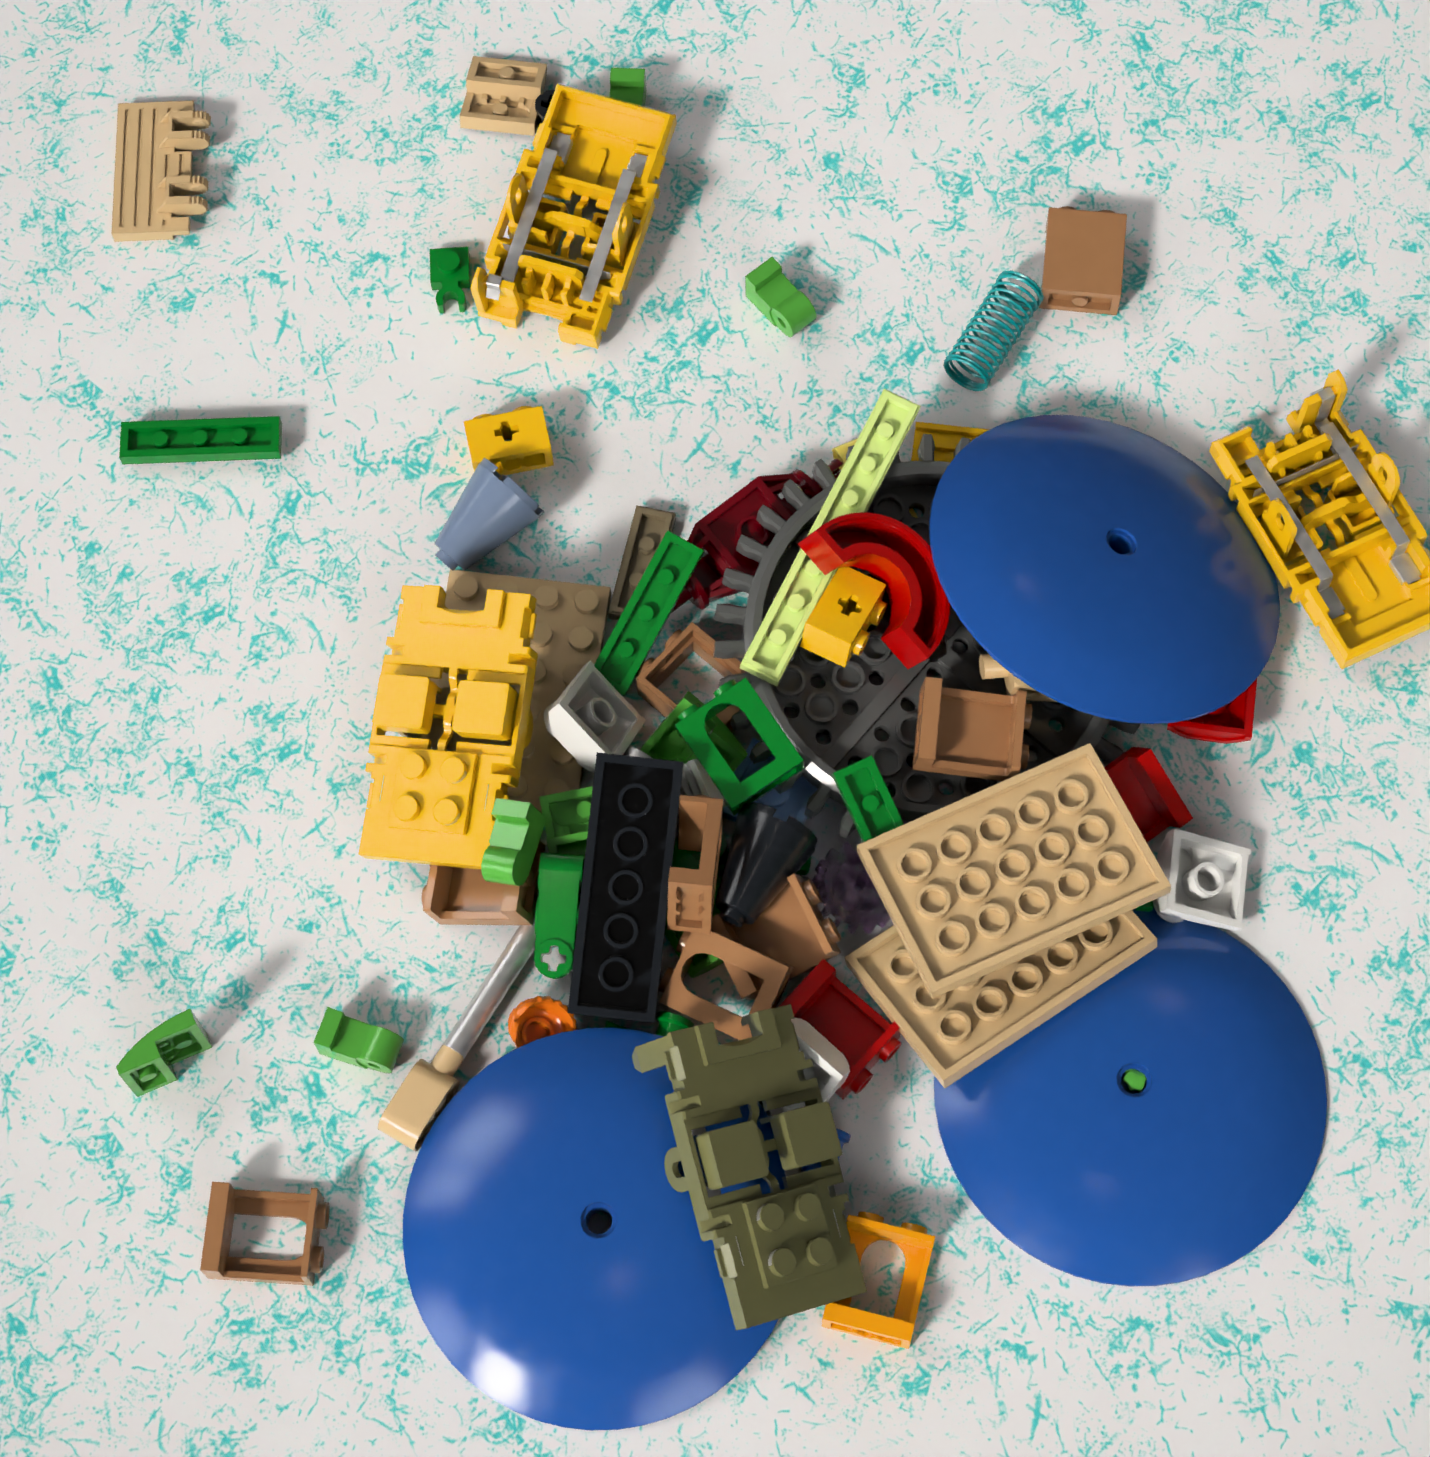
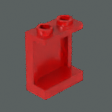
[1104,747,1193,843]
[779,959,902,1100]

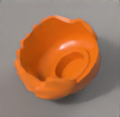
[508,996,577,1048]

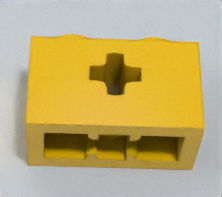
[463,406,554,475]
[800,567,888,668]

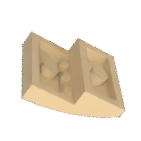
[460,56,547,136]

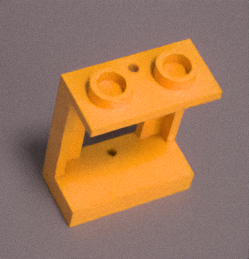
[822,1211,935,1349]

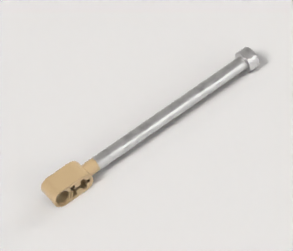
[378,746,653,1152]

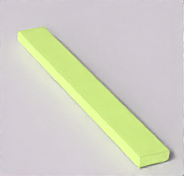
[740,389,921,687]

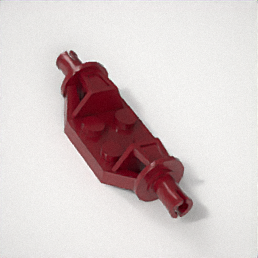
[671,458,843,613]

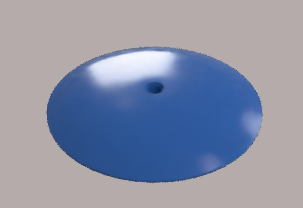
[929,415,1280,724]
[934,908,1327,1287]
[403,1028,786,1431]

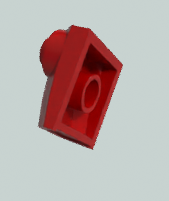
[1167,679,1257,744]

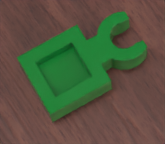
[430,247,471,314]

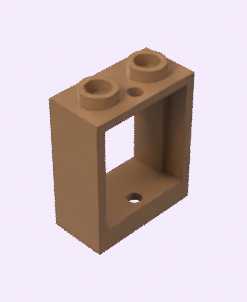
[636,622,745,733]

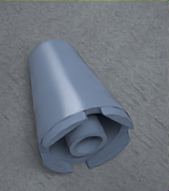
[434,458,544,571]

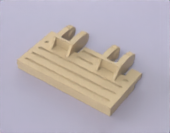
[111,100,211,242]

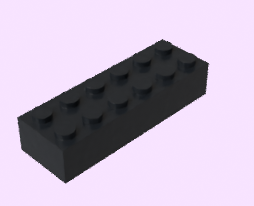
[568,752,684,1023]

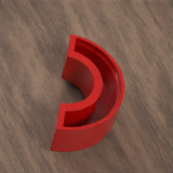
[798,512,950,669]

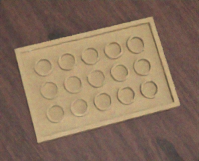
[421,569,611,813]
[856,743,1171,999]
[844,910,1158,1088]

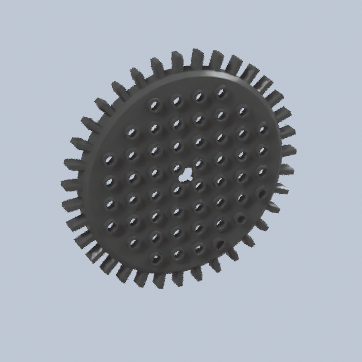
[713,434,1141,838]

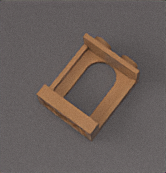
[667,795,723,934]
[659,930,795,1040]
[200,1182,330,1286]

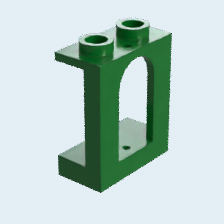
[675,677,804,816]

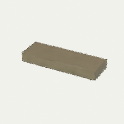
[608,505,676,620]

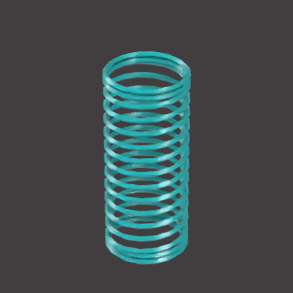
[943,270,1044,391]

